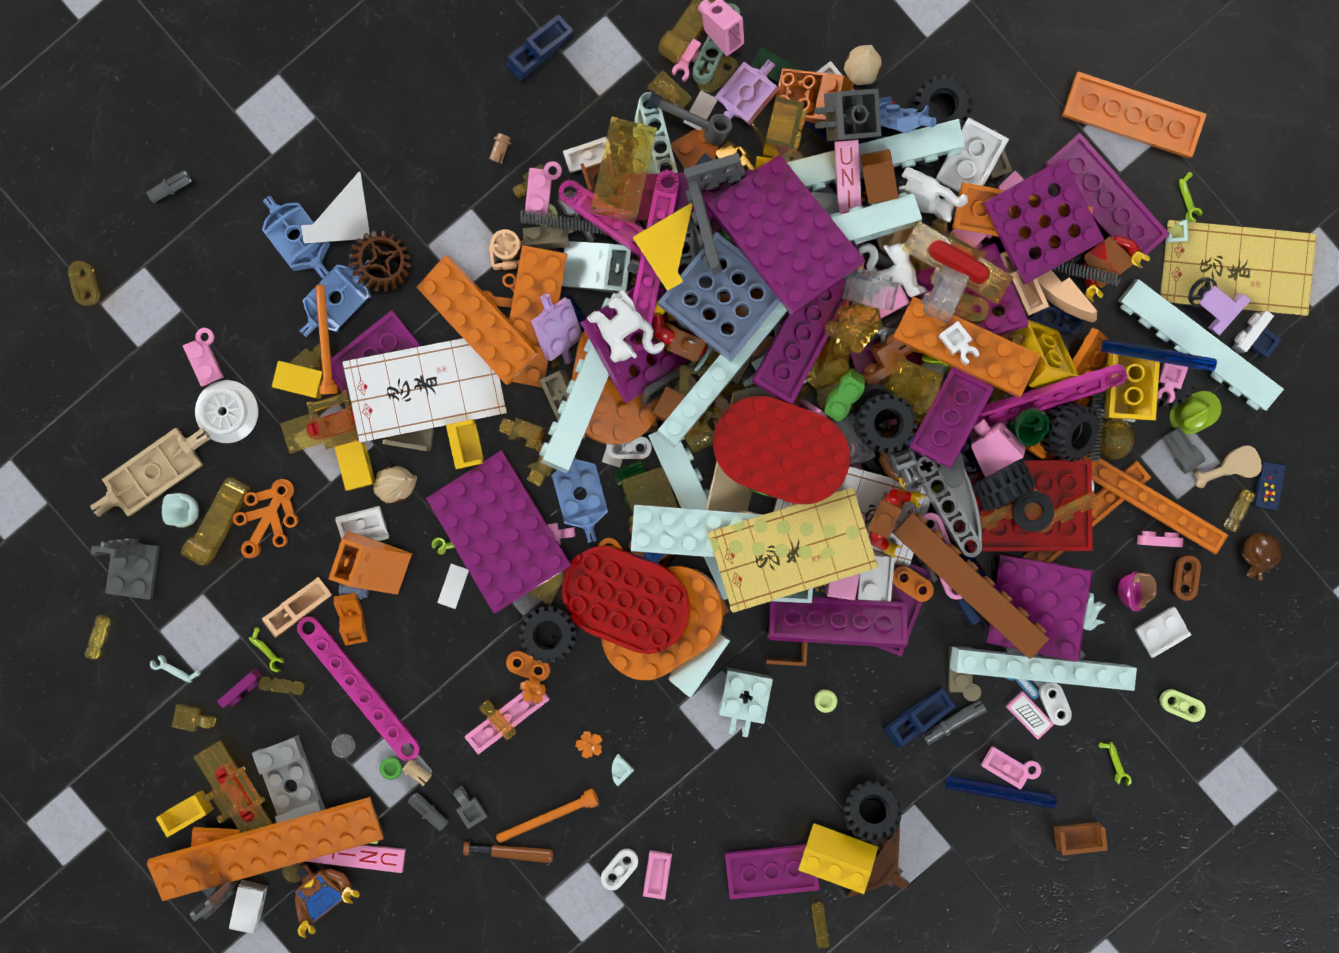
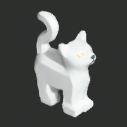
[898,167,968,222]
[858,243,927,298]
[587,290,665,363]

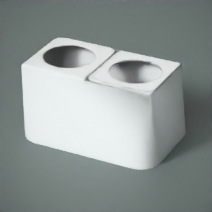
[229,880,268,934]

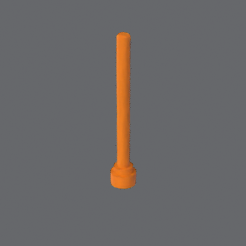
[315,285,338,395]
[496,788,600,843]

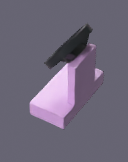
[1188,277,1250,335]

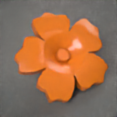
[520,677,546,704]
[575,731,603,759]

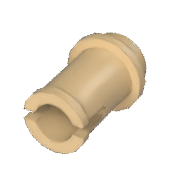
[402,759,432,786]

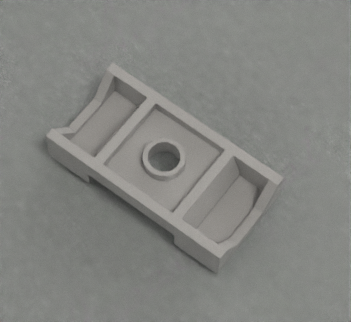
[252,735,325,823]

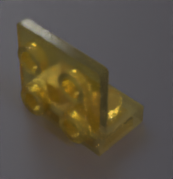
[885,358,943,424]
[621,467,678,527]

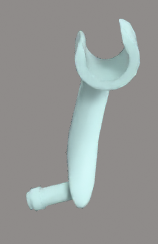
[150,655,201,683]

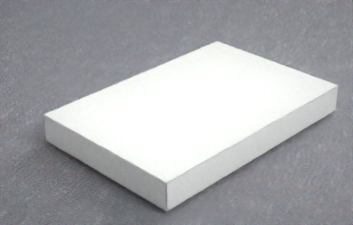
[935,118,1009,193]

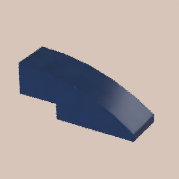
[506,14,574,81]
[883,688,956,747]

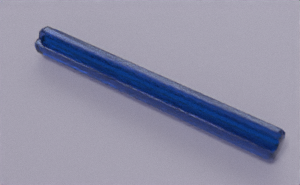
[1101,339,1217,371]
[946,776,1057,809]

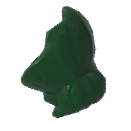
[1006,408,1049,447]

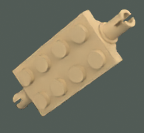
[90,428,211,517]

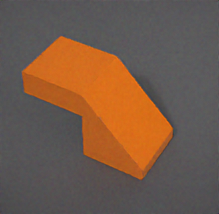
[334,593,368,646]

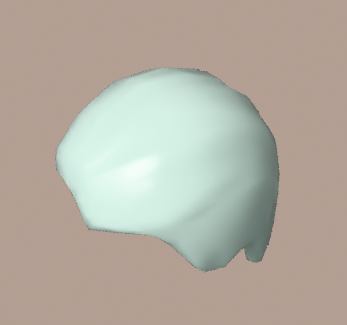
[162,493,199,528]

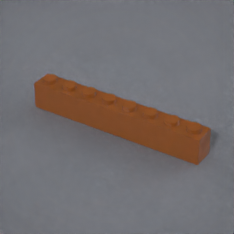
[892,512,1049,659]

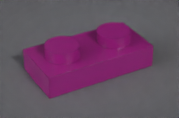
[217,669,263,708]

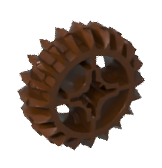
[349,231,411,292]

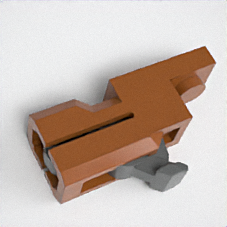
[861,324,921,385]

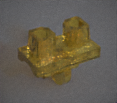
[647,70,692,109]

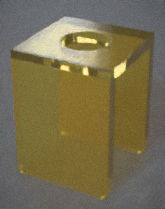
[679,365,710,396]

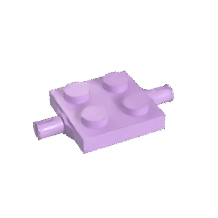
[715,60,779,125]
[531,294,582,364]

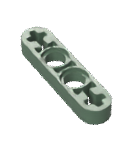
[693,3,740,84]

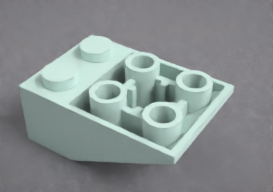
[562,241,632,293]

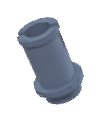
[339,583,369,600]

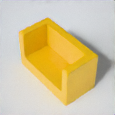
[272,361,323,399]
[446,419,484,469]
[334,440,375,491]
[156,790,214,837]

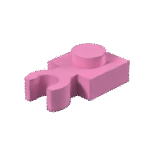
[1157,360,1188,403]

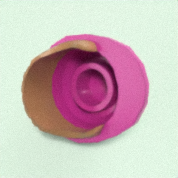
[1117,571,1157,612]

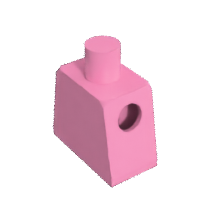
[698,0,744,56]
[971,418,1026,477]

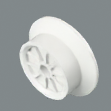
[195,380,258,443]

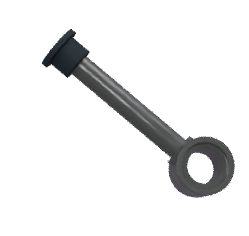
[646,90,732,146]

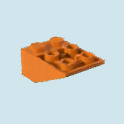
[772,68,854,123]
[329,531,412,595]

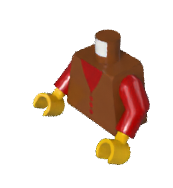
[1083,235,1150,302]
[652,300,708,362]
[866,489,925,558]

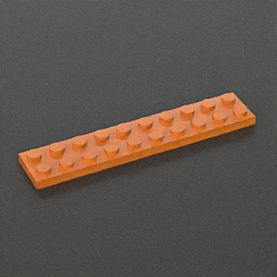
[147,797,384,901]

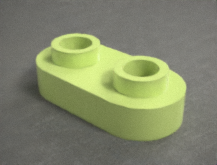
[1160,689,1206,722]

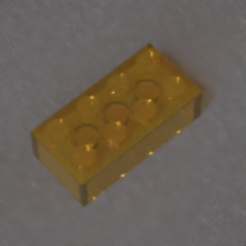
[761,96,807,162]
[589,117,657,223]

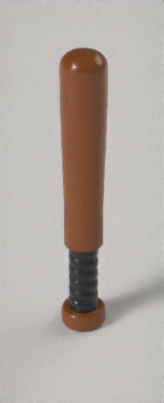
[463,842,554,863]

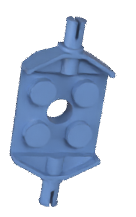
[879,97,936,133]
[262,196,330,278]
[300,260,372,337]
[551,457,608,543]

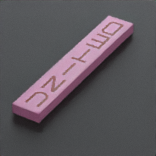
[834,138,865,273]
[307,844,406,873]

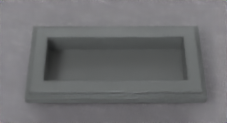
[640,371,681,406]

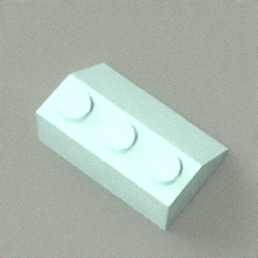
[668,632,730,698]

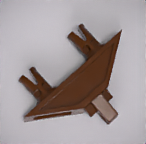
[846,823,909,898]

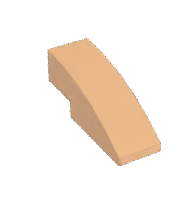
[1000,252,1049,316]
[1037,270,1097,323]
[262,577,332,638]

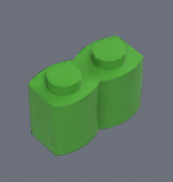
[825,368,865,422]

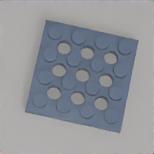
[658,232,780,362]

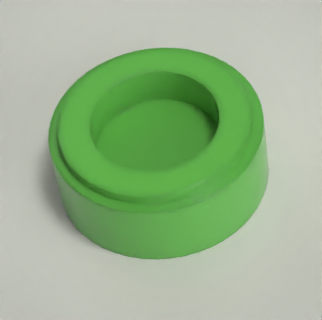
[380,756,403,780]

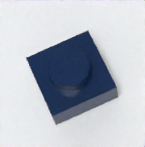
[1250,328,1281,358]

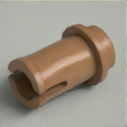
[489,133,511,164]

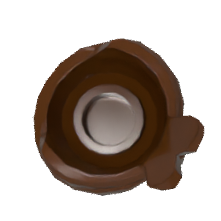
[1241,533,1282,581]

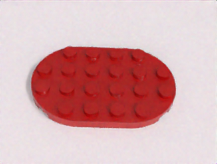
[713,396,850,505]
[562,546,691,654]

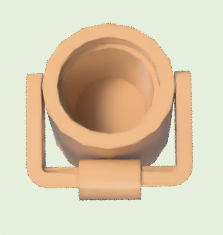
[489,229,523,271]

